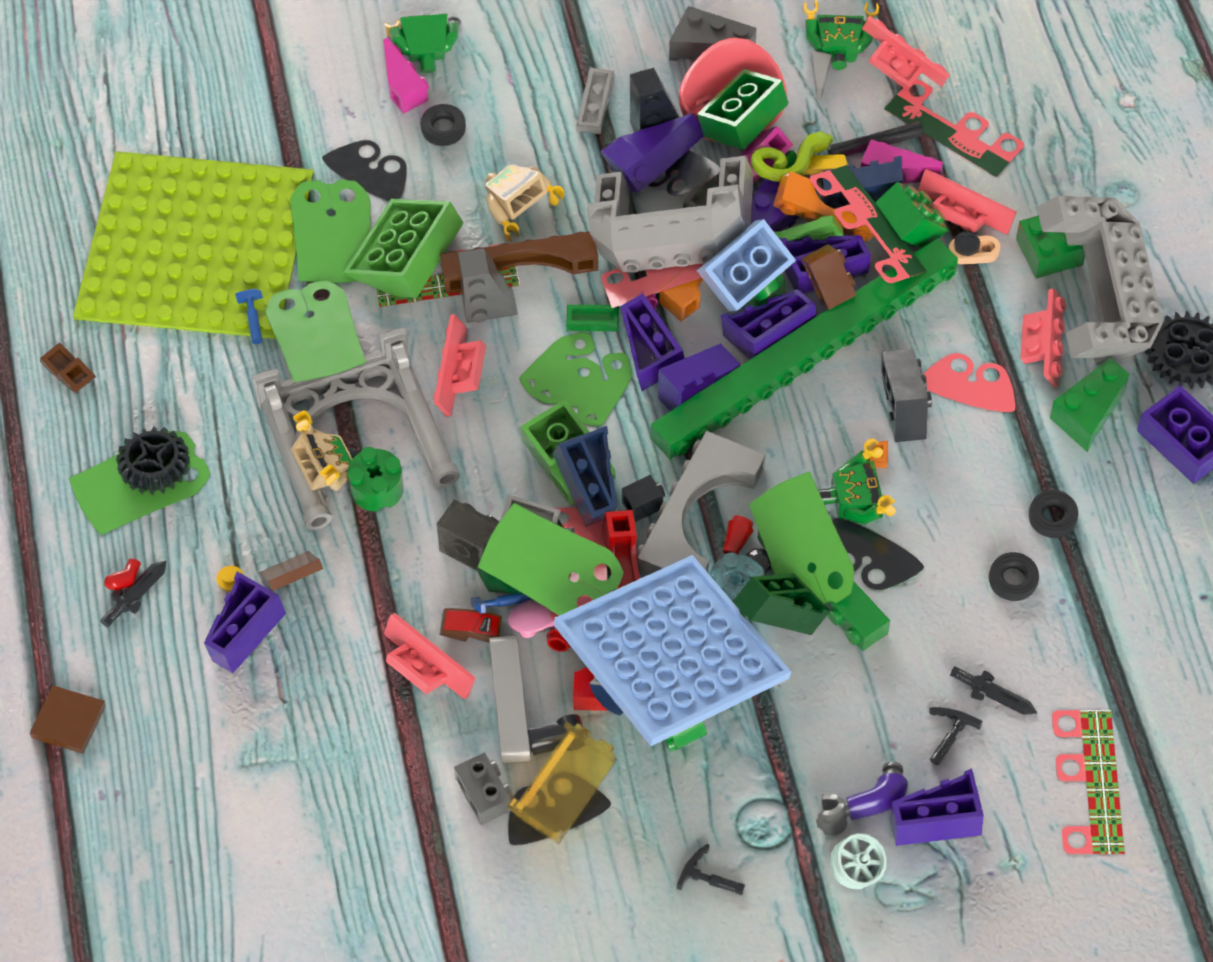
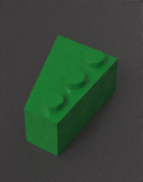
[1050,357,1130,452]

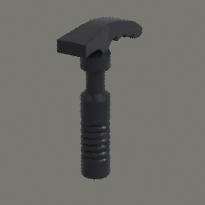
[929,707,983,765]
[677,844,746,895]

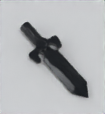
[100,560,167,628]
[950,666,1038,715]

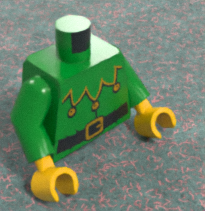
[802,0,879,70]
[818,438,896,525]

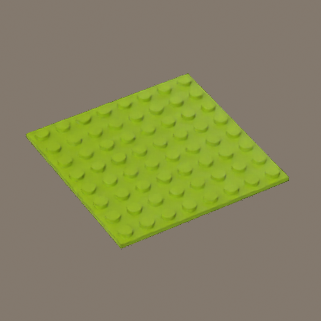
[73,151,314,339]

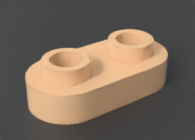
[949,236,1000,264]

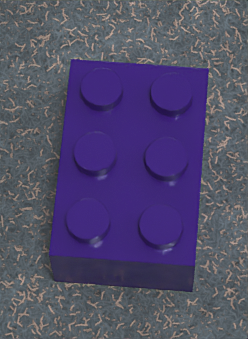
[1137,385,1213,484]

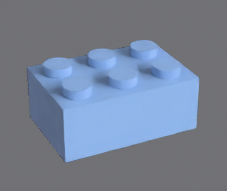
[697,219,796,311]

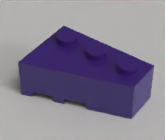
[779,235,871,294]
[721,290,816,359]
[621,293,685,391]
[658,343,741,411]

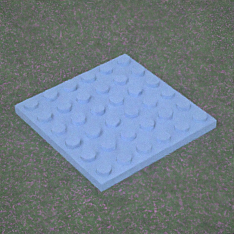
[554,555,791,746]

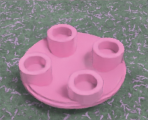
[508,599,555,638]

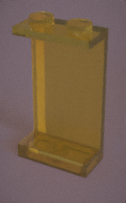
[508,722,618,845]

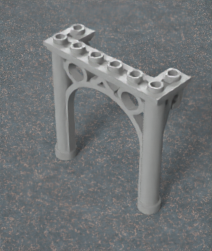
[252,327,460,530]

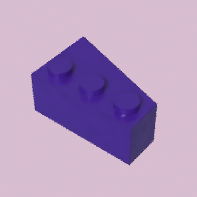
[751,179,799,232]
[204,571,286,673]
[890,768,984,846]

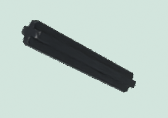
[827,122,923,156]

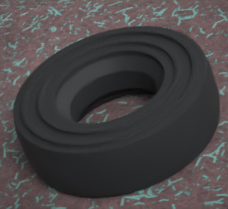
[421,104,466,146]
[1029,490,1079,538]
[989,552,1039,601]

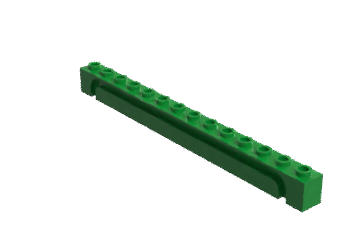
[650,238,958,460]

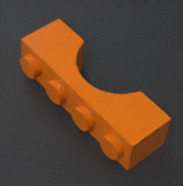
[773,171,874,242]
[660,265,704,322]

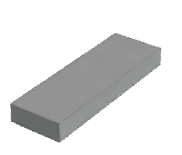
[576,68,614,134]

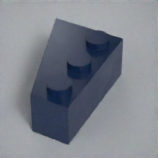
[822,156,903,209]
[552,425,617,527]

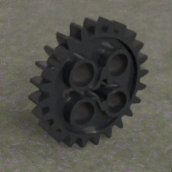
[1145,311,1213,389]

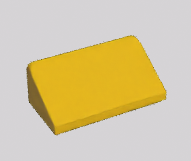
[802,154,847,176]

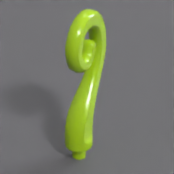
[750,131,833,182]

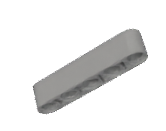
[489,635,530,764]

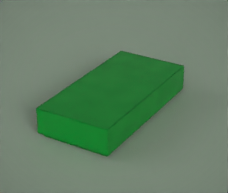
[566,304,619,332]

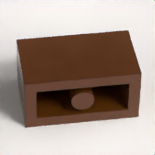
[801,244,856,310]

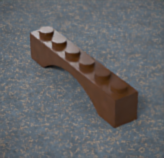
[440,231,599,294]

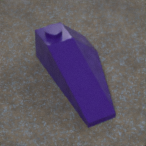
[600,113,704,193]

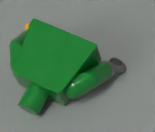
[385,13,461,73]

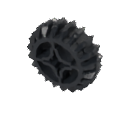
[116,426,190,496]

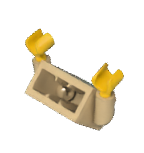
[485,165,565,242]
[291,410,359,491]

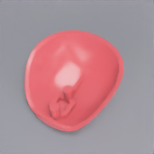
[679,38,787,142]

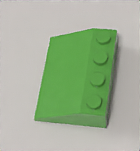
[343,199,464,298]

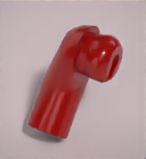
[104,558,141,590]

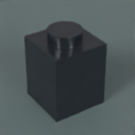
[622,475,665,522]

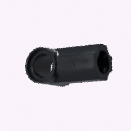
[527,714,588,755]

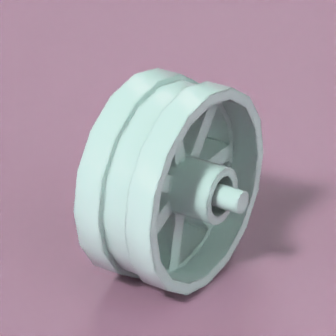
[830,833,887,889]

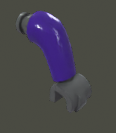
[816,761,908,836]

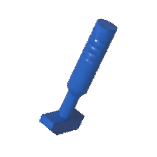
[235,289,263,344]
[471,594,532,613]

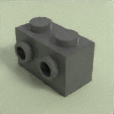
[454,752,514,825]

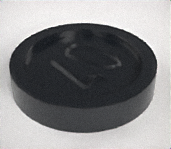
[954,232,980,256]

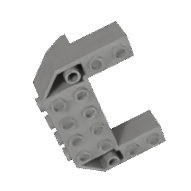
[587,156,753,273]
[1037,196,1163,364]

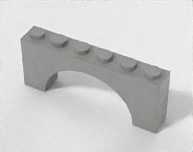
[636,431,766,576]

